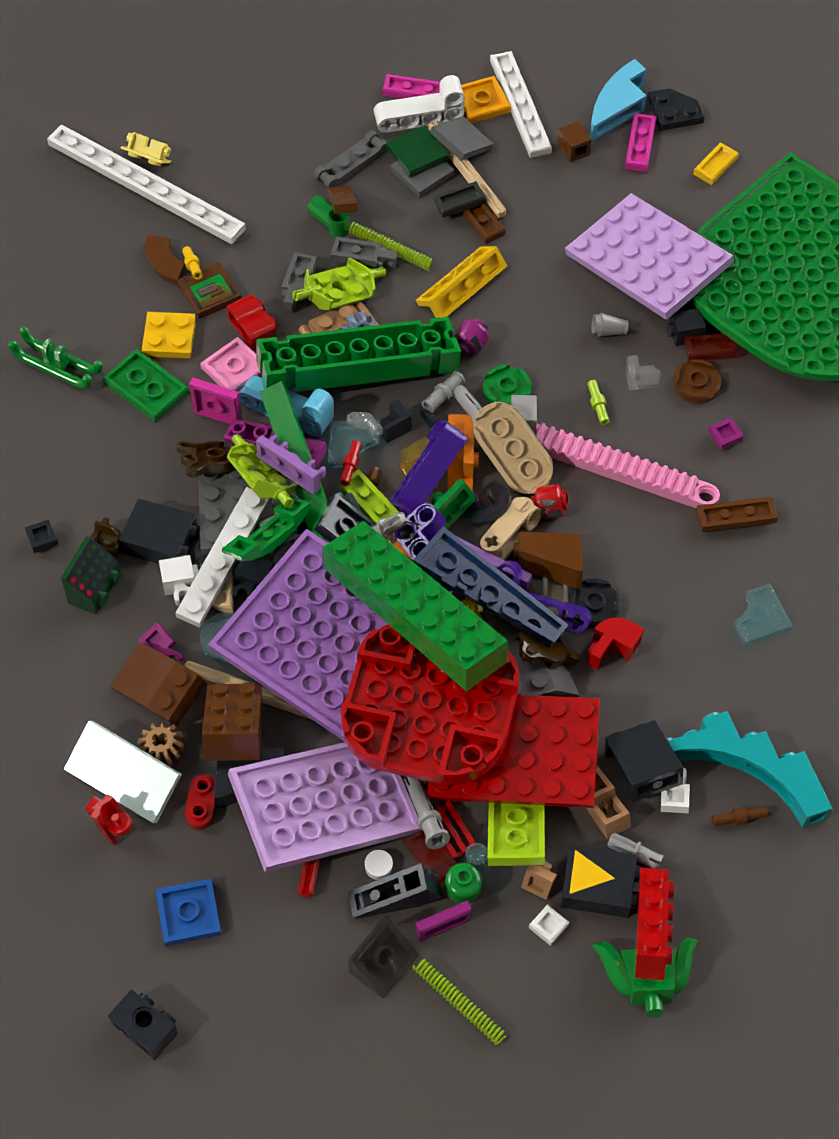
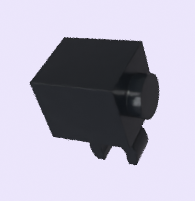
[667,303,706,346]
[233,558,274,601]

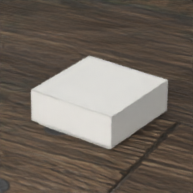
[529,904,569,946]

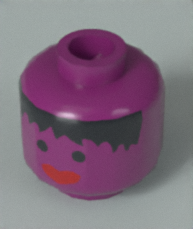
[453,318,489,355]

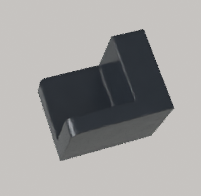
[374,399,412,443]

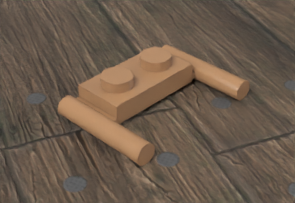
[298,301,379,334]

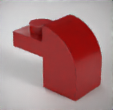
[587,618,645,671]

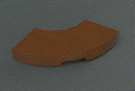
[145,234,185,285]

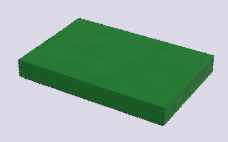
[102,348,190,423]

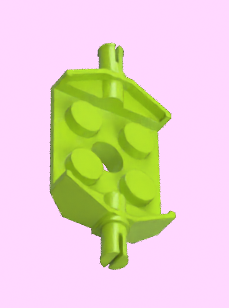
[292,258,386,310]
[227,434,298,508]

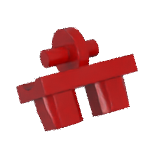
[85,794,133,845]

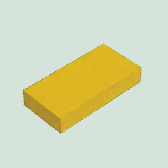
[693,142,739,185]

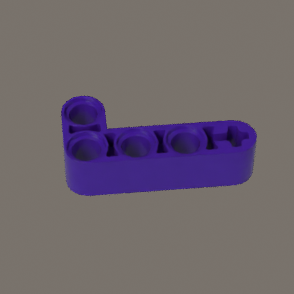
[390,420,467,515]
[395,503,466,601]
[497,561,592,634]

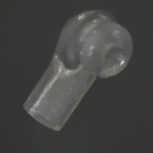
[347,412,383,438]

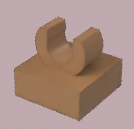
[521,861,556,900]

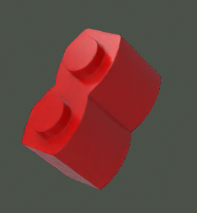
[226,294,278,349]

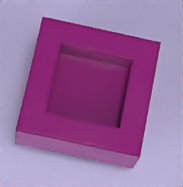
[708,417,744,450]

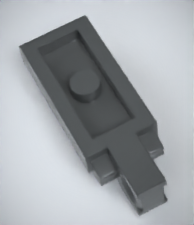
[330,236,398,268]
[281,252,317,312]

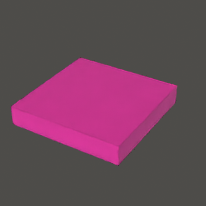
[189,378,242,425]

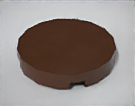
[673,359,722,404]

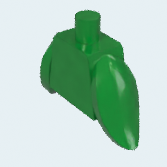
[592,937,699,1017]

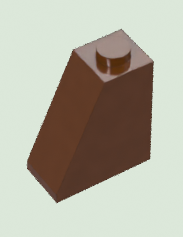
[513,532,583,589]

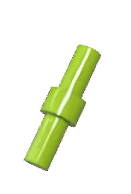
[587,380,610,425]

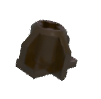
[90,517,122,555]

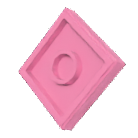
[200,337,262,392]

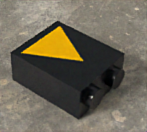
[561,845,641,918]

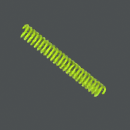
[349,222,432,271]
[412,959,506,1045]

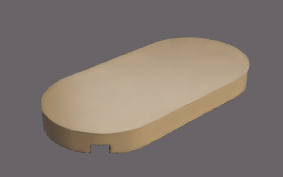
[473,402,553,494]

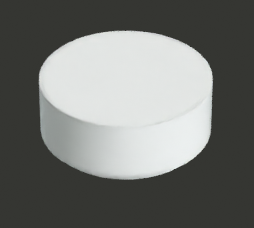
[365,850,393,880]

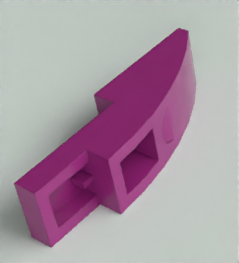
[224,419,327,468]

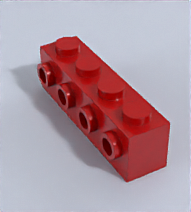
[635,868,674,981]

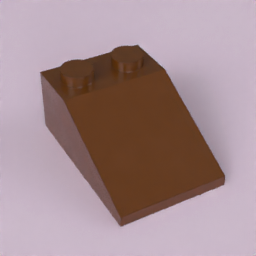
[110,643,206,727]

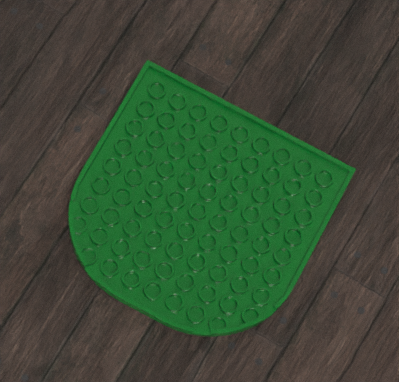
[691,152,839,381]

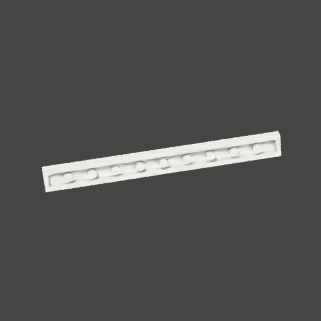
[47,124,246,244]

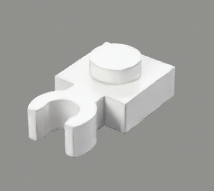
[661,768,690,813]

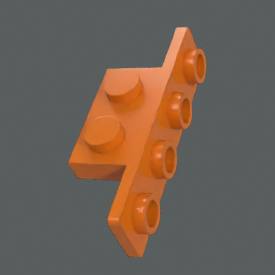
[447,414,479,492]

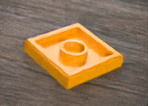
[461,76,511,124]

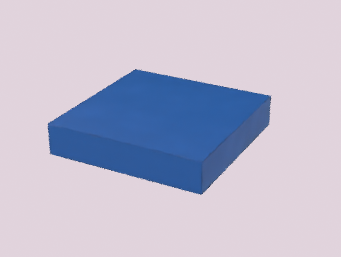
[155,878,222,946]

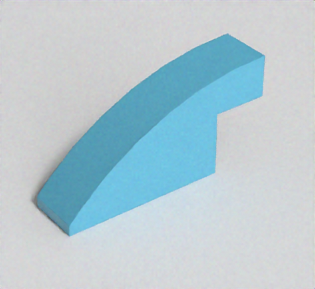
[590,59,647,142]

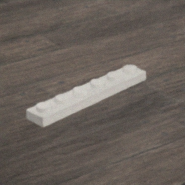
[176,487,270,628]

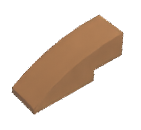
[587,765,631,839]

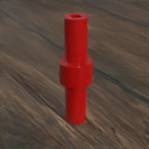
[340,440,362,486]

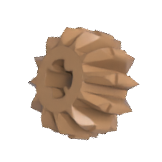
[138,721,185,767]

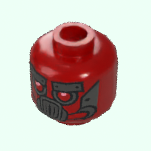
[530,484,569,519]

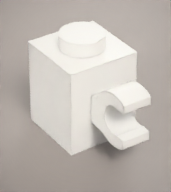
[159,555,198,606]

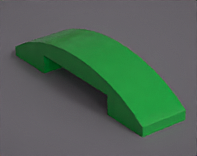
[222,495,311,561]

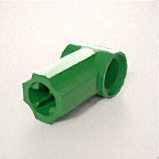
[307,195,349,238]

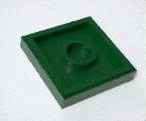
[386,125,449,177]

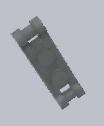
[313,130,387,188]

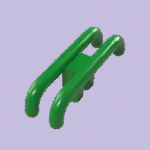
[8,326,103,389]

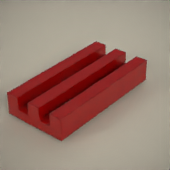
[435,801,478,862]

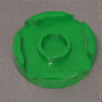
[483,365,531,405]

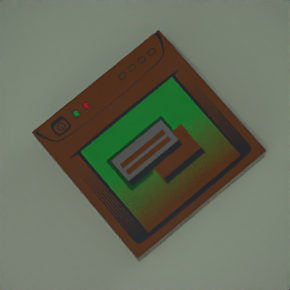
[177,262,242,318]

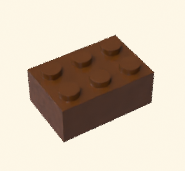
[202,683,263,761]

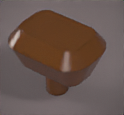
[364,466,382,487]

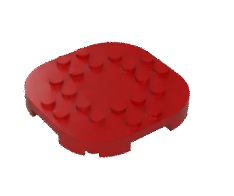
[341,624,519,785]

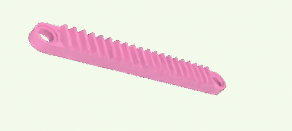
[536,423,720,509]

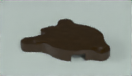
[176,441,235,477]
[516,629,580,668]

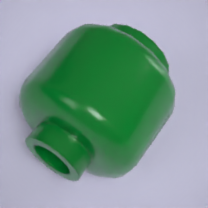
[445,863,482,904]

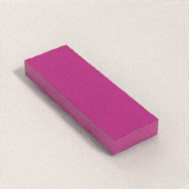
[382,74,440,99]
[625,113,657,172]

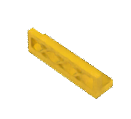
[416,246,507,318]

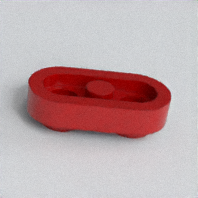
[185,775,216,830]

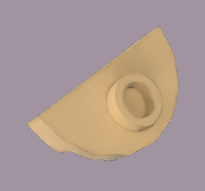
[212,569,234,613]

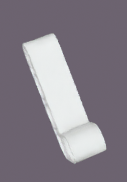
[373,75,465,132]

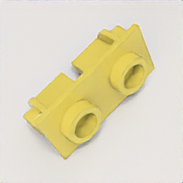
[121,132,171,166]

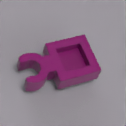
[138,622,185,662]

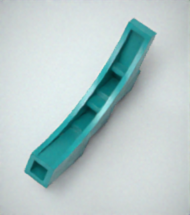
[666,711,832,828]

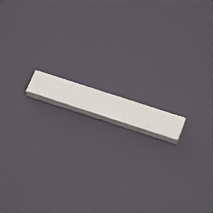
[490,51,552,158]

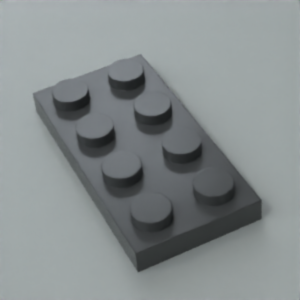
[198,468,252,555]

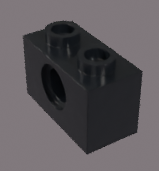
[108,989,178,1061]

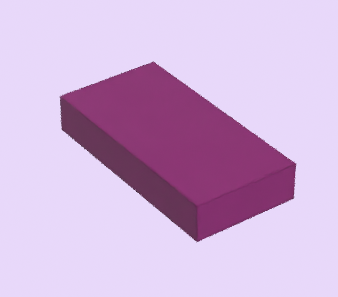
[415,901,472,942]

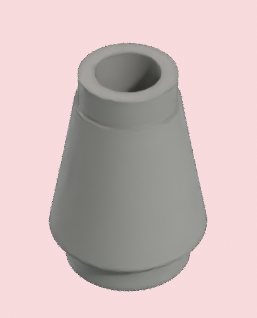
[591,313,628,337]

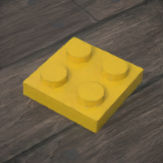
[142,312,196,359]

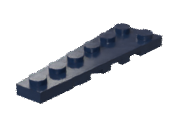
[413,527,568,647]

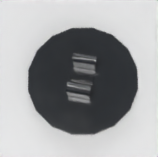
[465,486,512,525]

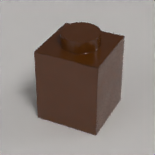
[557,121,592,163]

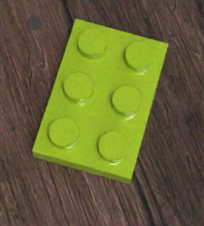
[488,803,545,866]

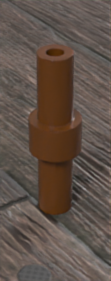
[711,806,768,826]

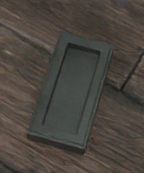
[434,181,486,218]

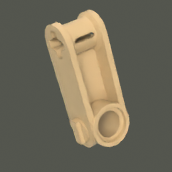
[480,497,541,561]

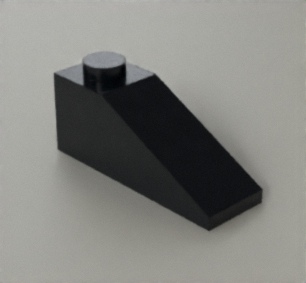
[348,863,443,919]

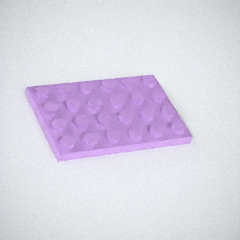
[565,193,734,320]
[228,742,421,872]

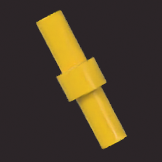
[182,246,203,280]

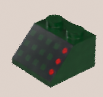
[61,536,121,614]

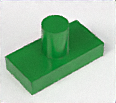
[429,479,475,529]

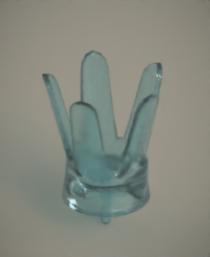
[462,843,491,878]

